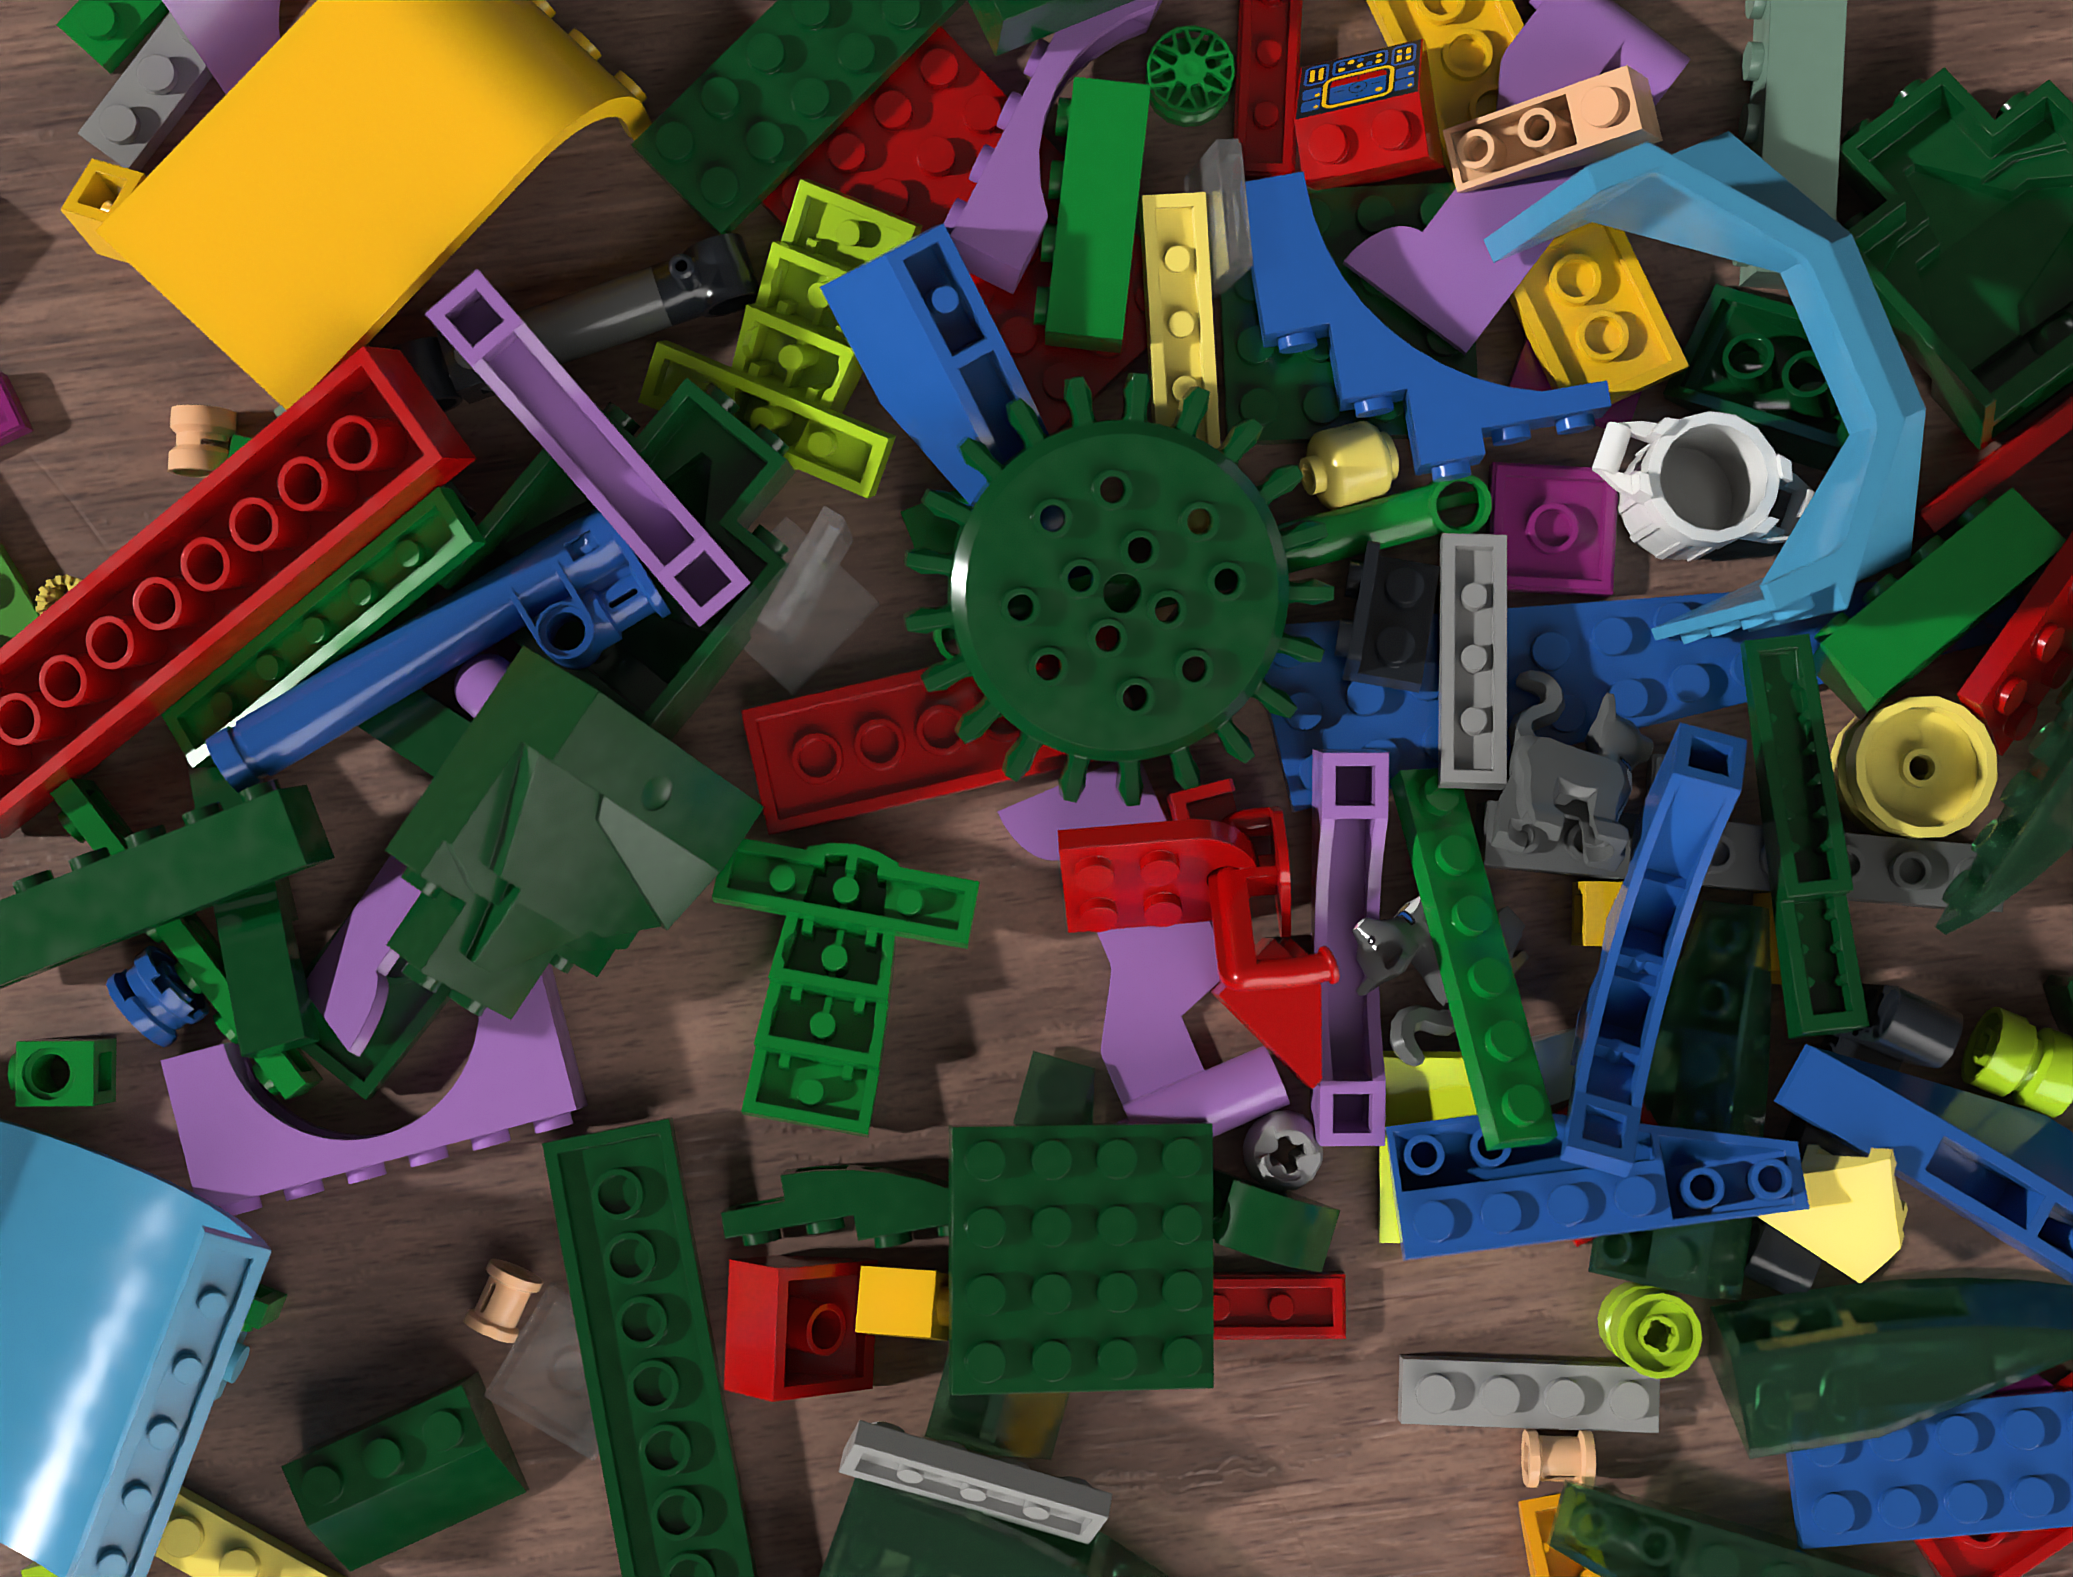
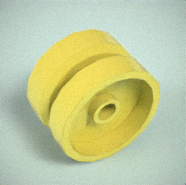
[1830,696,1998,839]

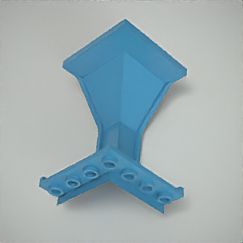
[1484,131,1926,644]

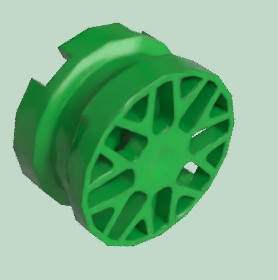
[1145,25,1235,127]

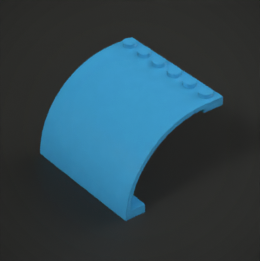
[0,1119,272,1577]

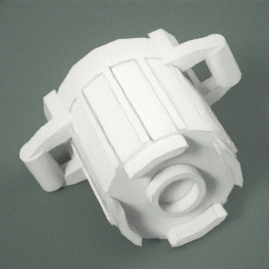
[1592,411,1815,562]

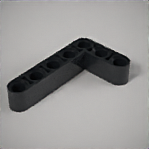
[1735,983,1963,1299]

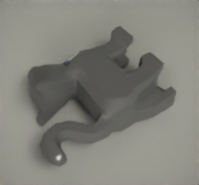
[1491,670,1654,872]
[1352,897,1529,1067]

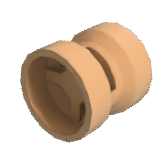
[168,405,237,479]

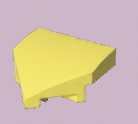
[1757,1145,1908,1283]

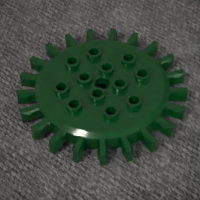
[903,373,1334,806]

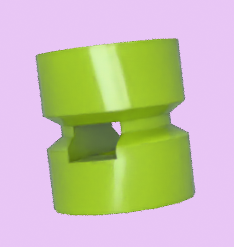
[1961,1007,2073,1118]
[1597,1280,1702,1379]

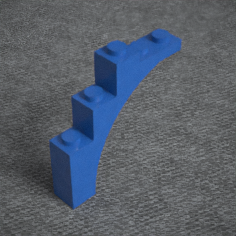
[1238,171,1612,482]
[1560,722,1747,1178]

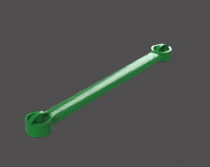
[933,475,1492,660]

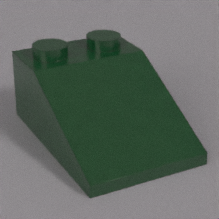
[1663,284,1899,472]

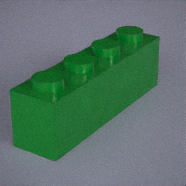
[1034,76,1151,353]
[1813,487,2066,721]

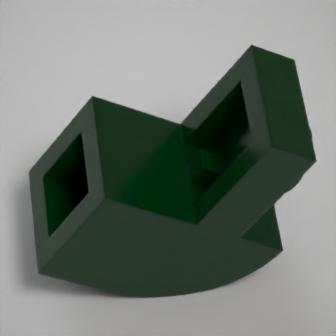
[1213,1167,1340,1272]

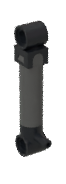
[391,233,760,412]

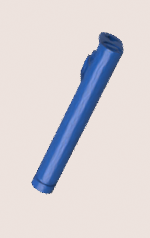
[205,508,671,793]

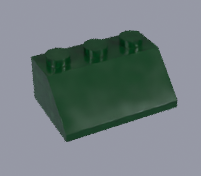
[281,1371,529,1572]

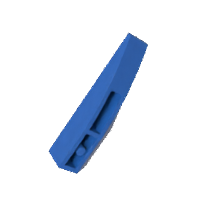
[819,223,1090,579]
[1774,1044,2073,1284]
[1386,1114,1809,1261]

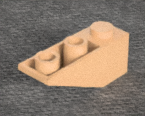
[1443,65,1663,193]

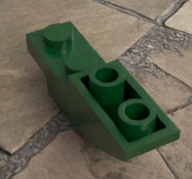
[721,1164,949,1248]

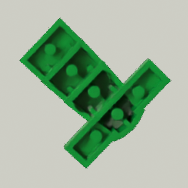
[712,838,980,1138]

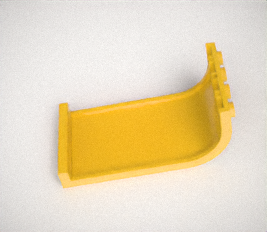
[95,0,652,410]

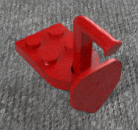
[1058,806,1340,991]

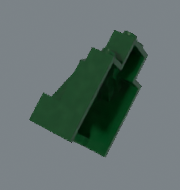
[1839,67,2073,451]
[438,378,795,741]
[385,646,764,1020]

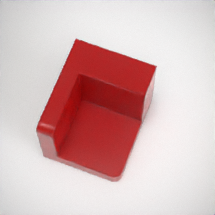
[1166,778,1237,822]

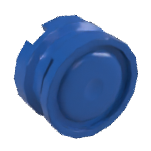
[106,946,210,1047]

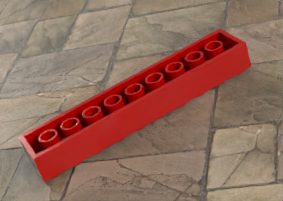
[0,346,477,839]

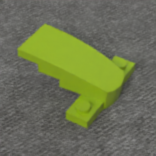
[638,179,923,499]

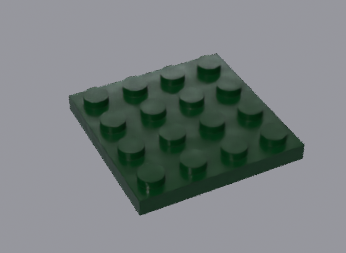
[1214,182,1478,445]
[949,1121,1214,1396]

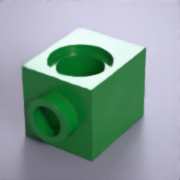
[8,1038,117,1107]

